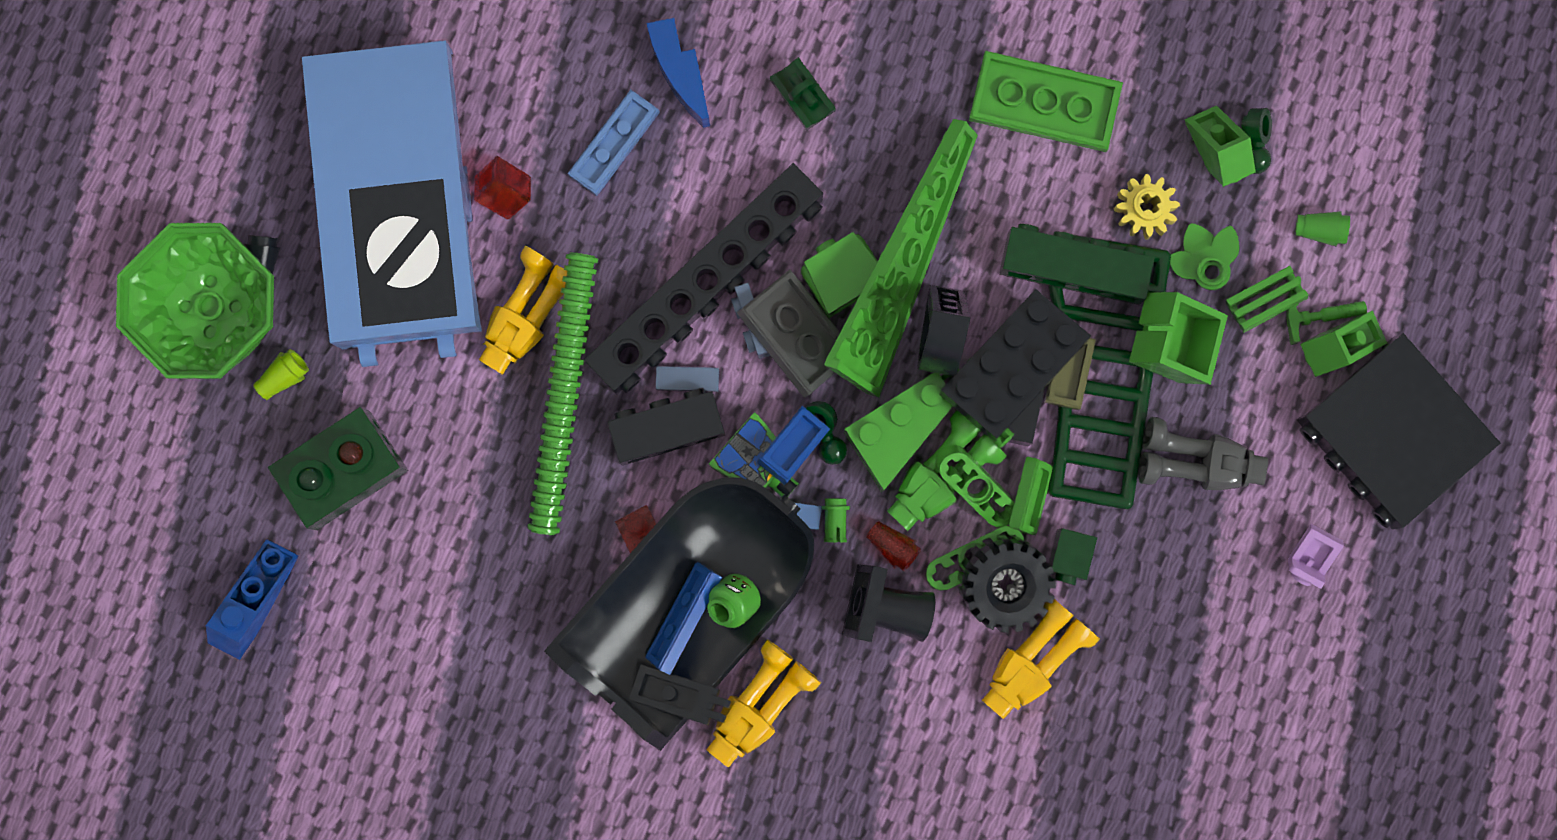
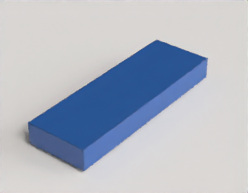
[646,562,722,675]

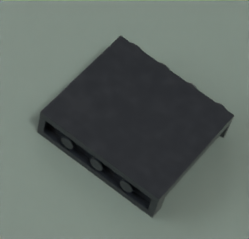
[1297,333,1501,529]

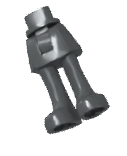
[1138,417,1268,490]

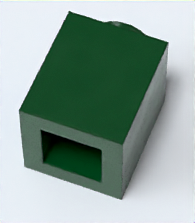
[1049,528,1098,586]

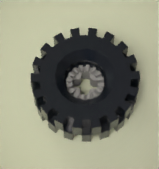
[958,535,1056,633]

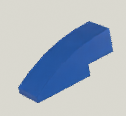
[646,18,710,128]

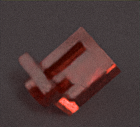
[615,505,657,553]

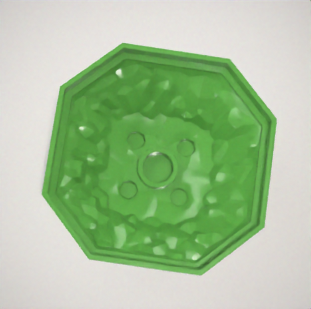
[116,223,274,379]

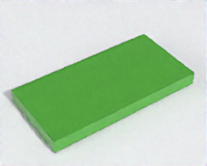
[969,51,1123,152]

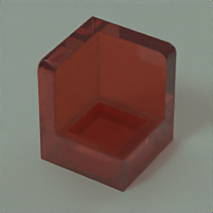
[474,156,531,219]

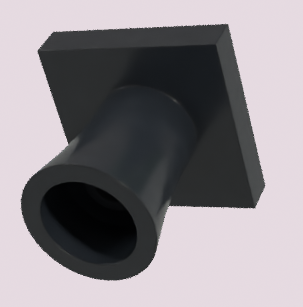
[842,564,936,642]

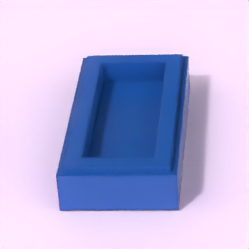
[757,406,830,485]

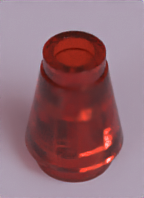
[866,521,921,572]

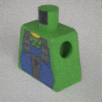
[709,412,799,497]

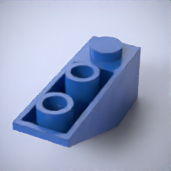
[206,539,298,660]

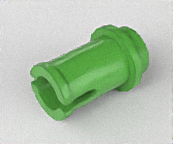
[821,498,850,543]

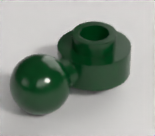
[1241,108,1272,174]
[806,401,847,465]

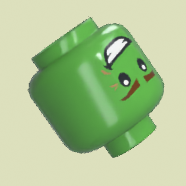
[707,574,761,628]

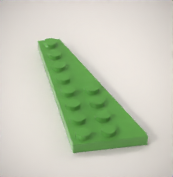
[824,119,978,398]

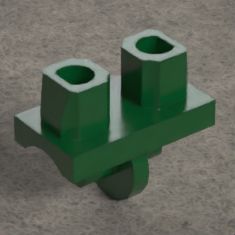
[770,57,836,131]

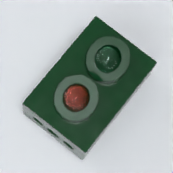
[268,407,409,530]

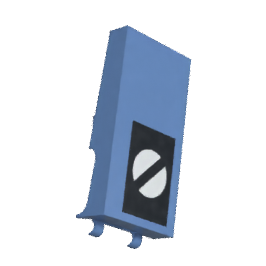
[302,40,482,367]

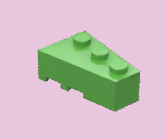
[843,373,953,493]

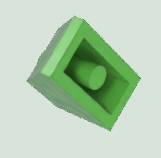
[1185,106,1256,187]
[1300,310,1387,377]

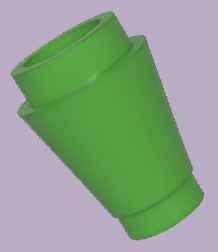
[1295,211,1350,247]

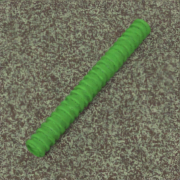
[527,252,599,535]

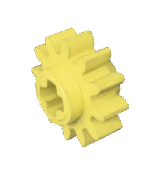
[1114,174,1180,240]

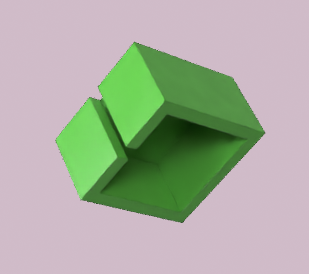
[1129,292,1228,385]

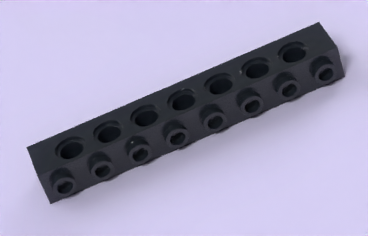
[584,163,823,395]

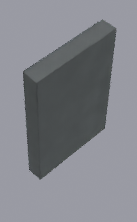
[737,270,840,398]

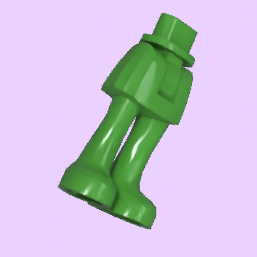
[887,410,1007,531]

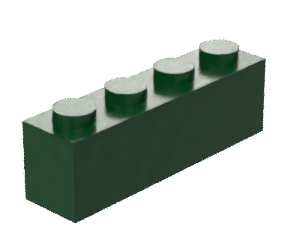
[999,224,1155,305]

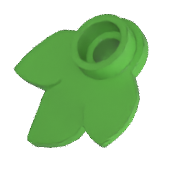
[1170,223,1240,290]

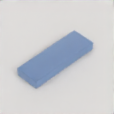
[567,89,660,196]

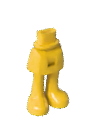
[479,246,567,375]
[982,599,1100,719]
[706,639,822,767]

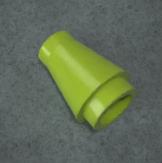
[253,349,309,400]

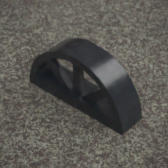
[917,285,971,376]

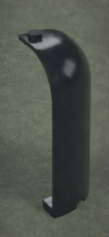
[544,477,814,751]

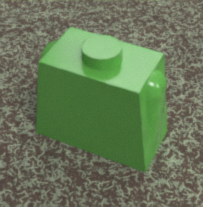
[801,232,878,318]

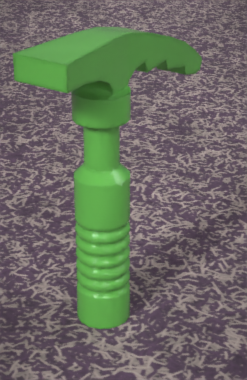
[1286,276,1367,345]

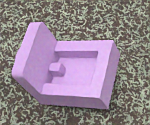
[1288,524,1344,588]

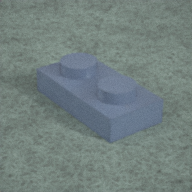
[731,283,770,359]

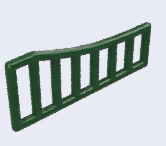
[1048,234,1171,509]

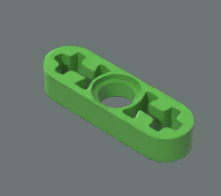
[935,445,1014,527]
[925,526,1024,591]

